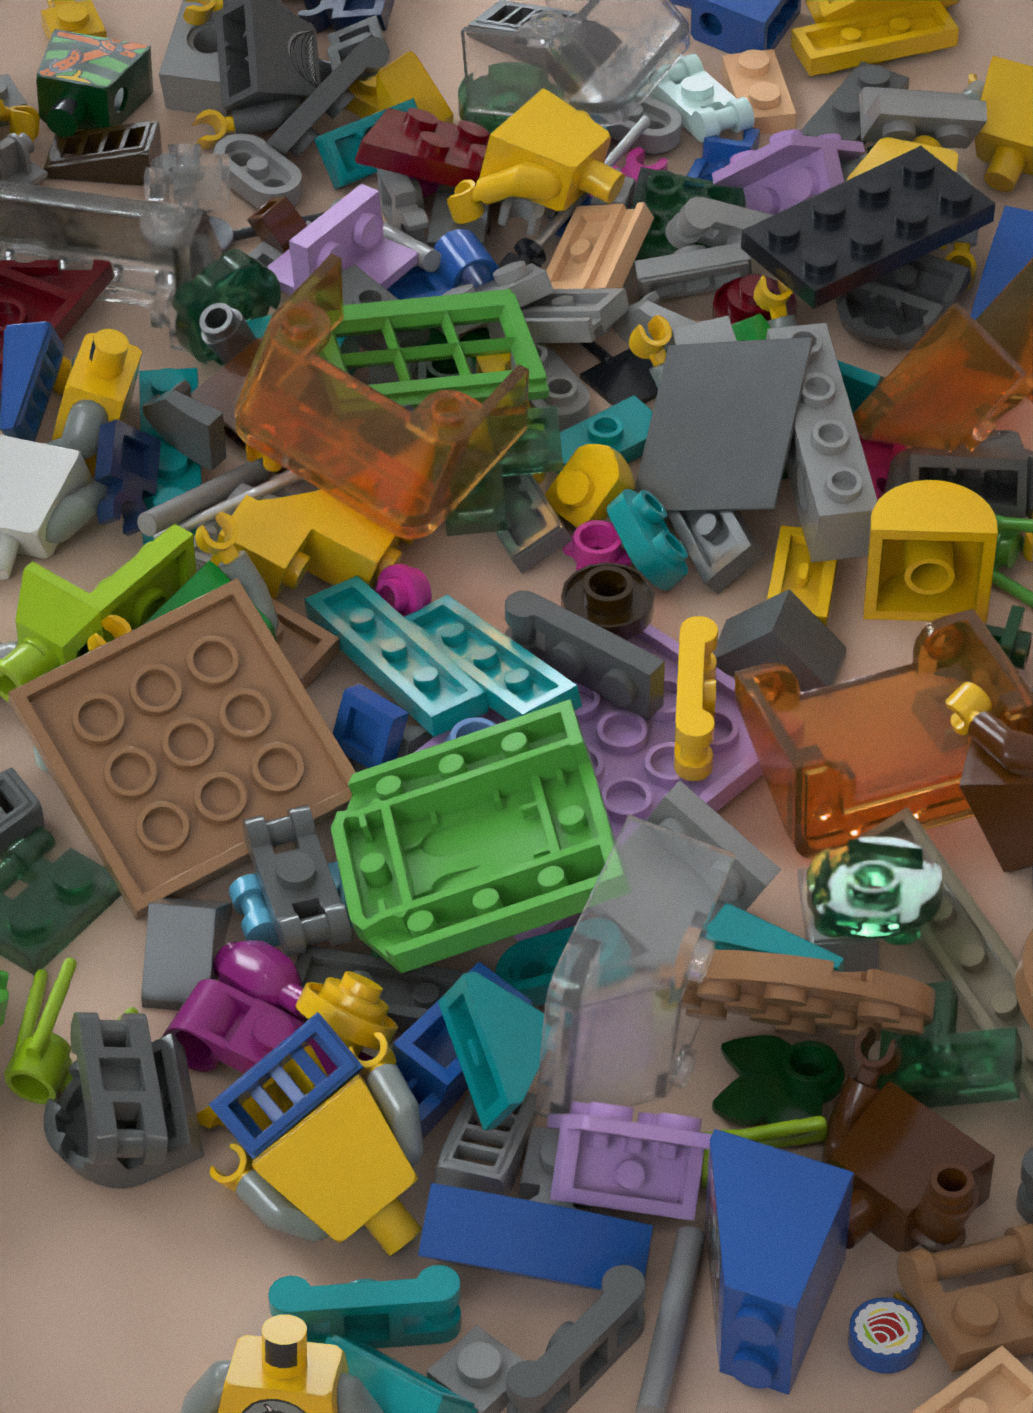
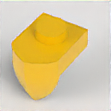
[545,444,636,528]

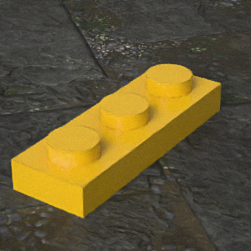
[790,0,959,76]

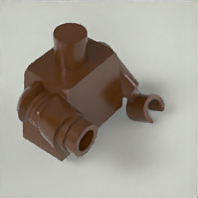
[822,1027,995,1253]

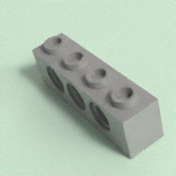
[159,0,230,117]
[766,323,878,562]

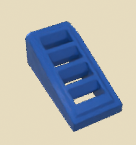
[0,321,64,442]
[208,1012,365,1159]

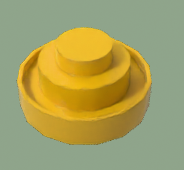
[296,971,399,1056]

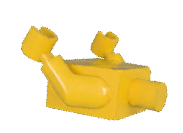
[447,88,625,224]

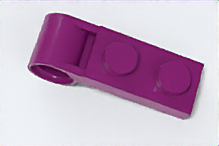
[163,979,374,1081]

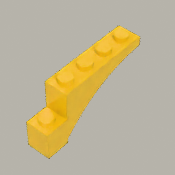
[210,407,476,600]

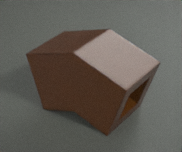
[247,196,307,253]

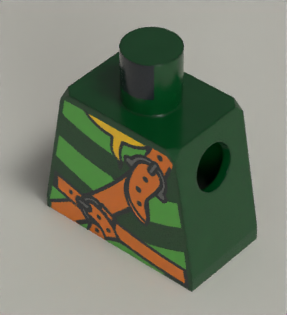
[36,29,153,137]

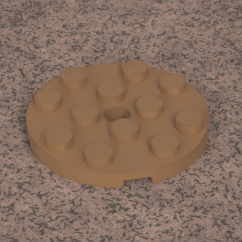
[652,949,936,1041]

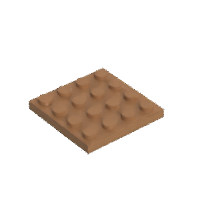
[8,578,356,920]

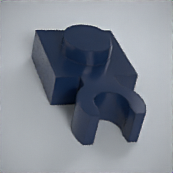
[298,0,395,32]
[94,419,161,536]

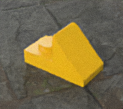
[345,51,454,124]

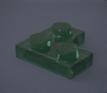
[437,406,563,536]
[877,981,1023,1108]

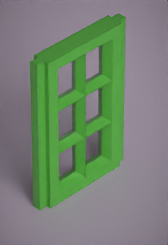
[306,289,550,420]

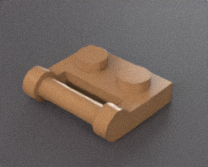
[897,1223,1033,1373]

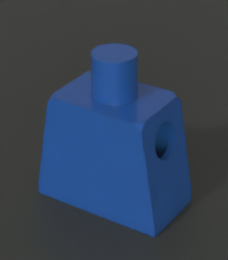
[671,0,801,54]

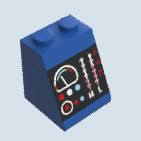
[705,1129,854,1395]

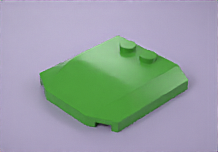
[330,699,631,974]

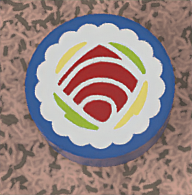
[848,1297,923,1373]

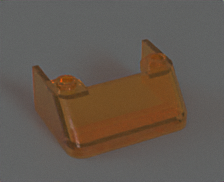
[234,253,529,539]
[853,258,1033,452]

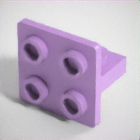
[712,129,865,215]
[261,184,418,303]
[546,1102,712,1221]

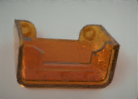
[735,609,1033,859]

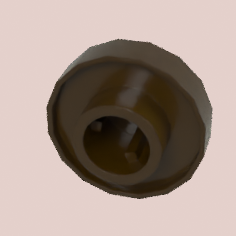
[561,562,654,641]

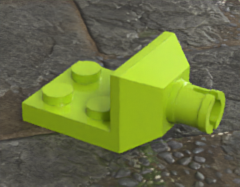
[0,524,197,704]

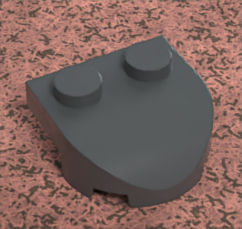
[835,254,972,350]
[44,1033,204,1189]

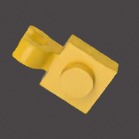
[40,0,107,41]

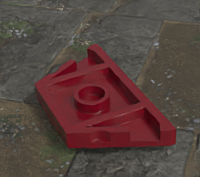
[355,108,490,187]
[0,259,114,412]

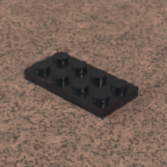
[741,146,996,309]

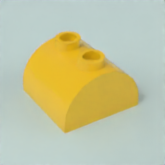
[863,480,998,623]

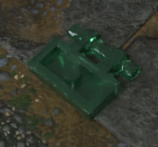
[0,827,121,975]

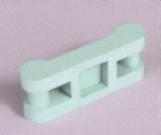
[643,53,755,143]

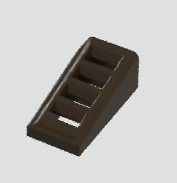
[43,122,162,186]

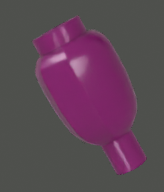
[214,940,306,1019]

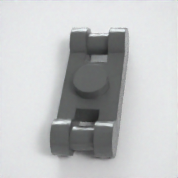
[242,805,352,957]
[70,1012,168,1165]
[506,1265,646,1413]

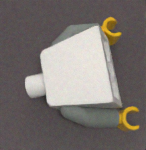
[0,435,108,580]

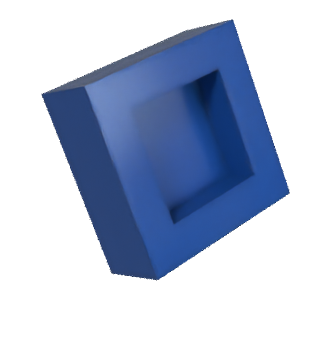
[332,684,409,768]

